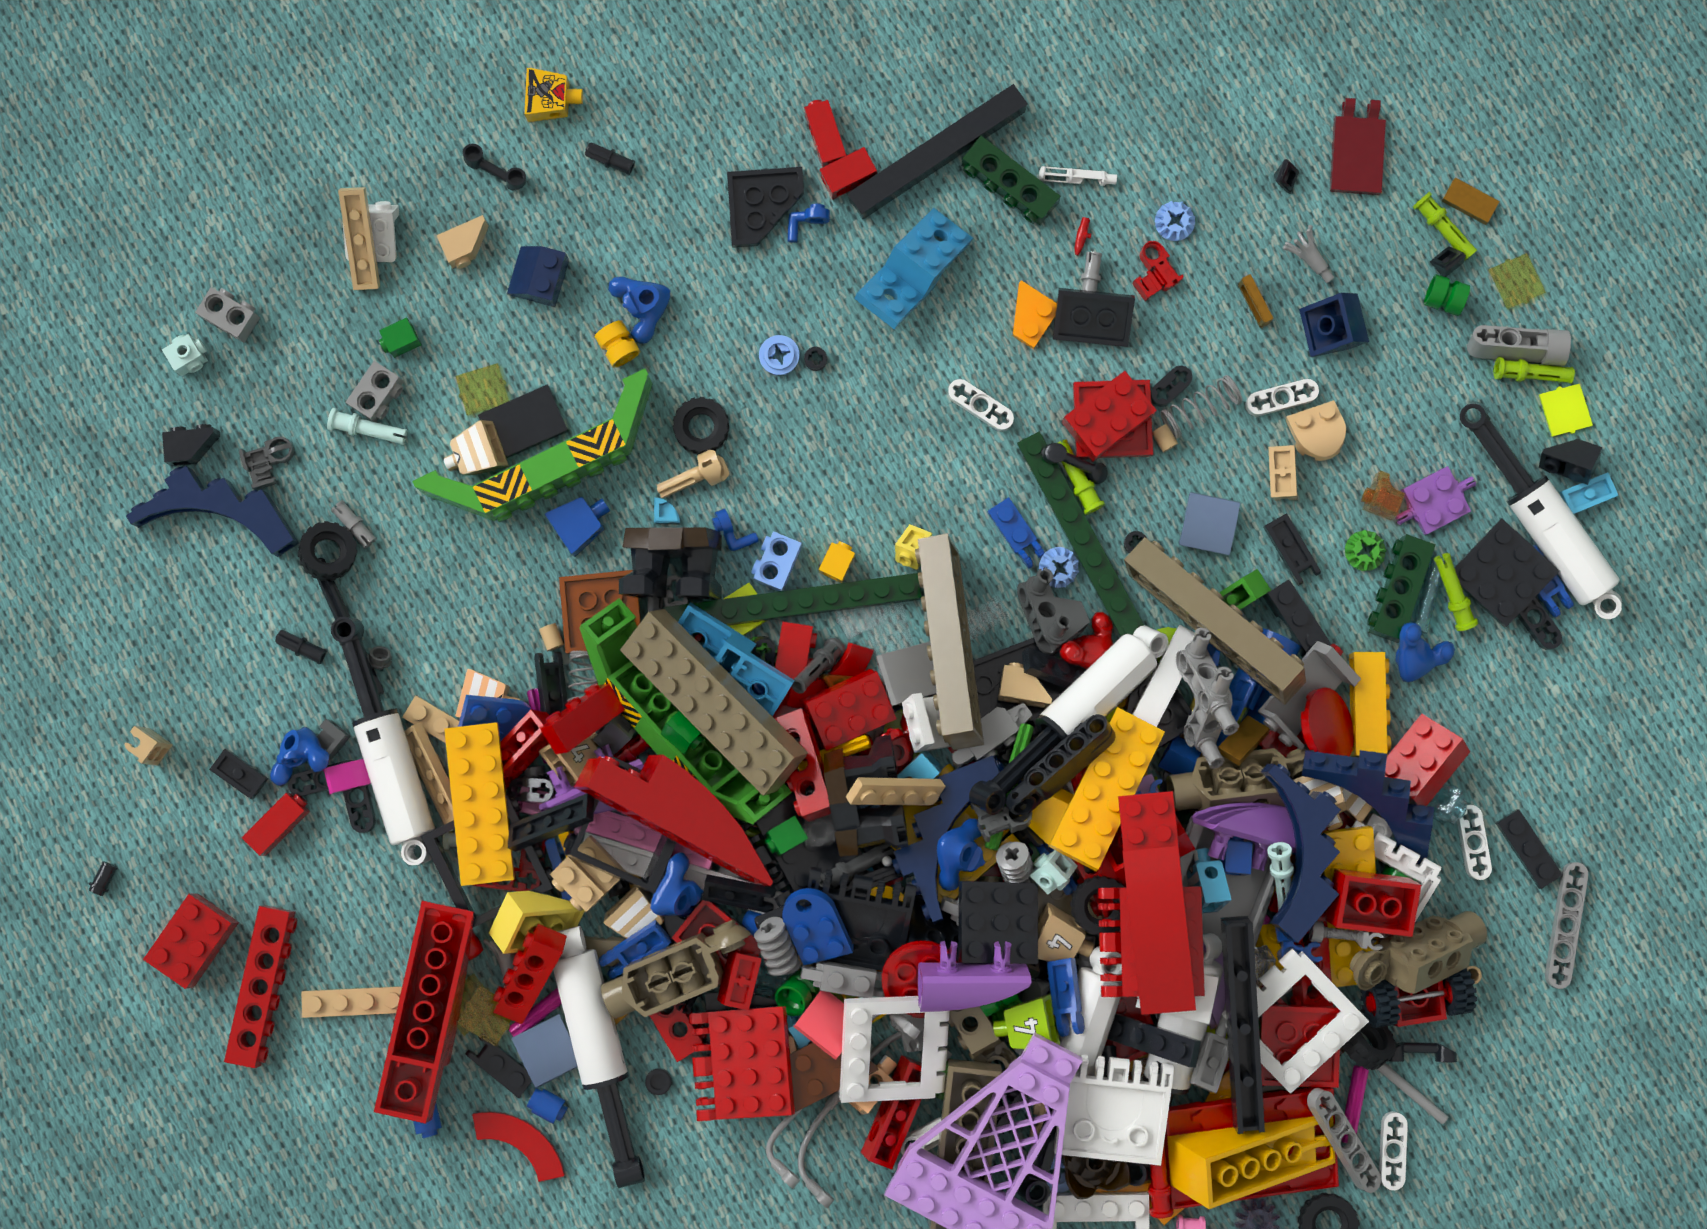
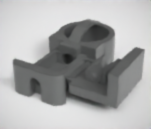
[239,436,295,490]
[970,803,1032,842]

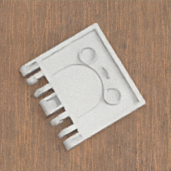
[1053,1053,1174,1166]

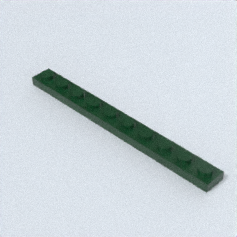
[1017,431,1144,637]
[664,573,921,626]

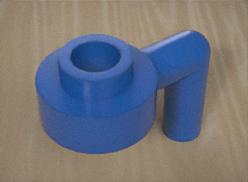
[788,204,830,243]
[712,509,759,551]

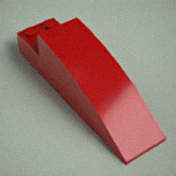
[574,754,773,886]
[1118,791,1196,1015]
[374,901,474,1123]

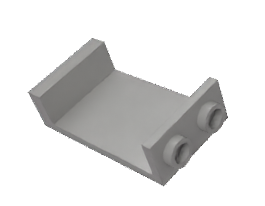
[1258,641,1361,749]

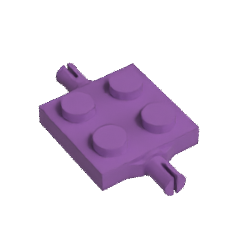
[1395,466,1476,535]

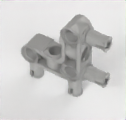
[1176,628,1239,769]

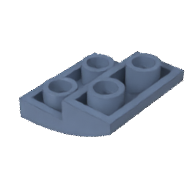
[1179,492,1240,555]
[511,1014,578,1088]

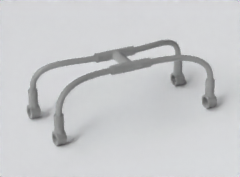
[766,1014,952,1208]

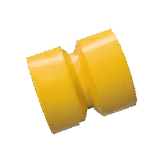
[594,320,641,368]

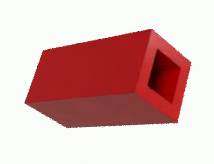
[804,99,846,168]
[241,793,310,856]

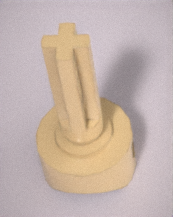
[657,450,730,499]

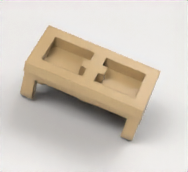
[1268,445,1298,501]
[124,726,173,766]

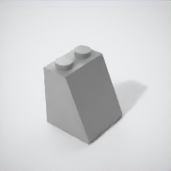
[876,641,937,709]

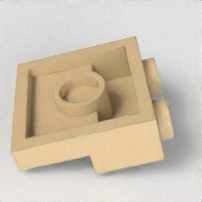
[550,835,627,912]

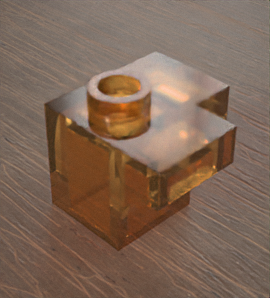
[1361,470,1405,520]

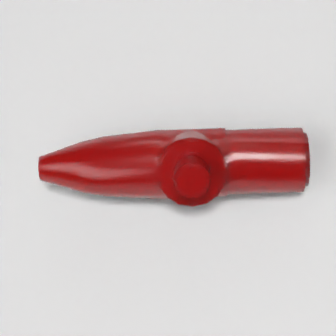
[1075,217,1092,256]

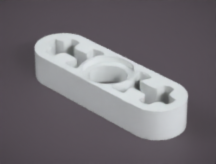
[948,379,1014,431]
[1245,379,1319,416]
[1456,805,1492,880]
[1379,1111,1408,1190]

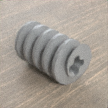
[996,842,1035,883]
[754,917,800,976]

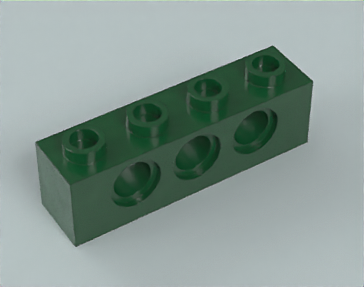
[961,136,1061,226]
[1367,534,1436,643]

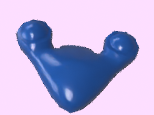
[608,277,670,344]
[1395,622,1455,682]
[270,727,329,786]
[937,818,985,891]
[650,852,704,918]

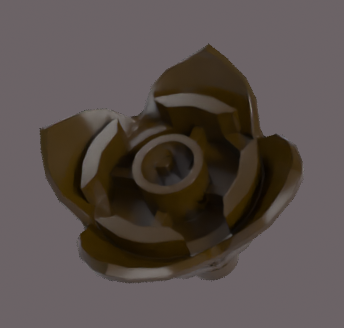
[1062,1155,1130,1199]

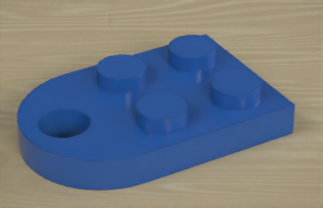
[458,695,532,742]
[782,888,854,965]

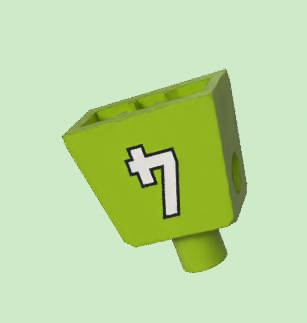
[993,994,1060,1049]

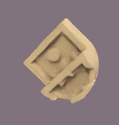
[1286,400,1346,461]

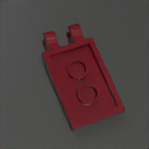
[1330,98,1386,195]

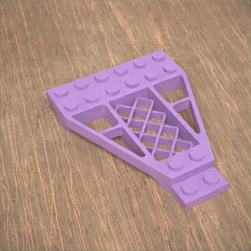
[884,1032,1083,1229]

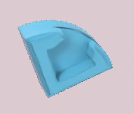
[654,497,680,524]

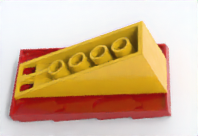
[1164,1087,1339,1210]

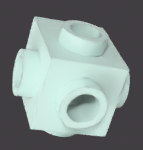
[162,334,208,376]
[1029,850,1077,894]

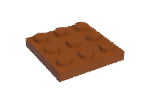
[559,570,641,654]

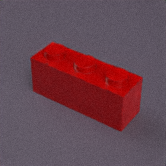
[540,683,625,754]

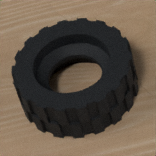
[673,397,730,455]
[298,521,357,581]
[1070,876,1124,936]
[1343,1009,1397,1070]
[1298,1192,1360,1229]

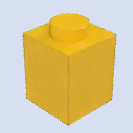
[819,541,855,583]

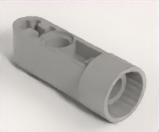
[1467,325,1571,366]

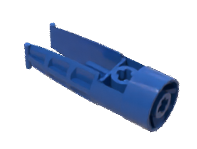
[1216,628,1301,748]

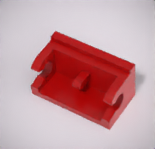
[819,147,877,200]
[717,950,762,1011]

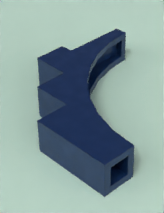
[126,466,300,557]
[1302,750,1434,865]
[892,755,999,924]
[1261,764,1341,943]

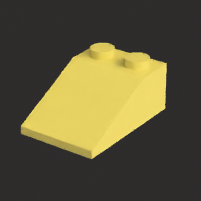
[489,891,585,954]

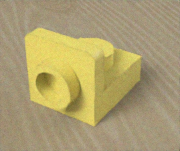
[895,524,932,570]

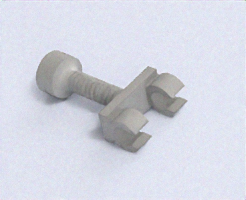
[1309,921,1384,950]

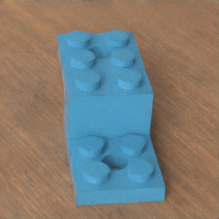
[854,208,973,329]
[678,602,795,716]

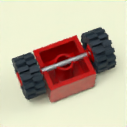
[1360,968,1477,1028]

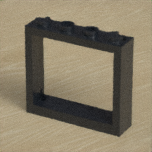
[563,757,677,893]
[421,793,554,928]

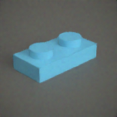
[1559,472,1619,514]

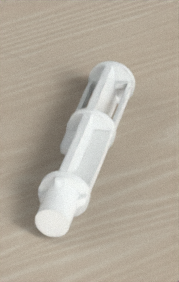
[1039,166,1117,186]

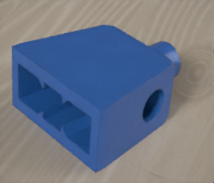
[545,497,610,557]

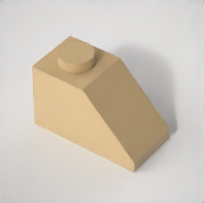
[436,215,489,269]
[998,663,1052,709]

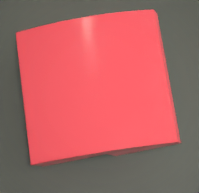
[793,991,844,1060]

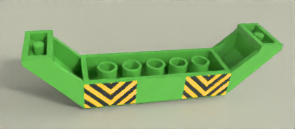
[412,368,653,522]
[579,598,792,824]

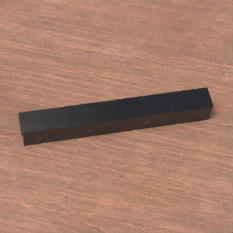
[847,84,1028,220]
[1221,916,1265,1134]

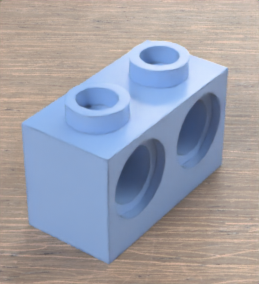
[751,531,802,591]

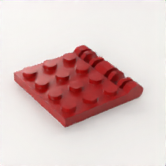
[1098,886,1205,997]
[689,1006,795,1121]

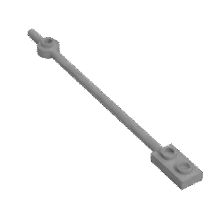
[1189,850,1281,1093]

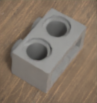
[195,287,260,343]
[345,361,404,422]

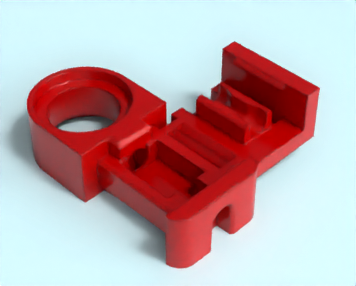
[1132,241,1184,301]

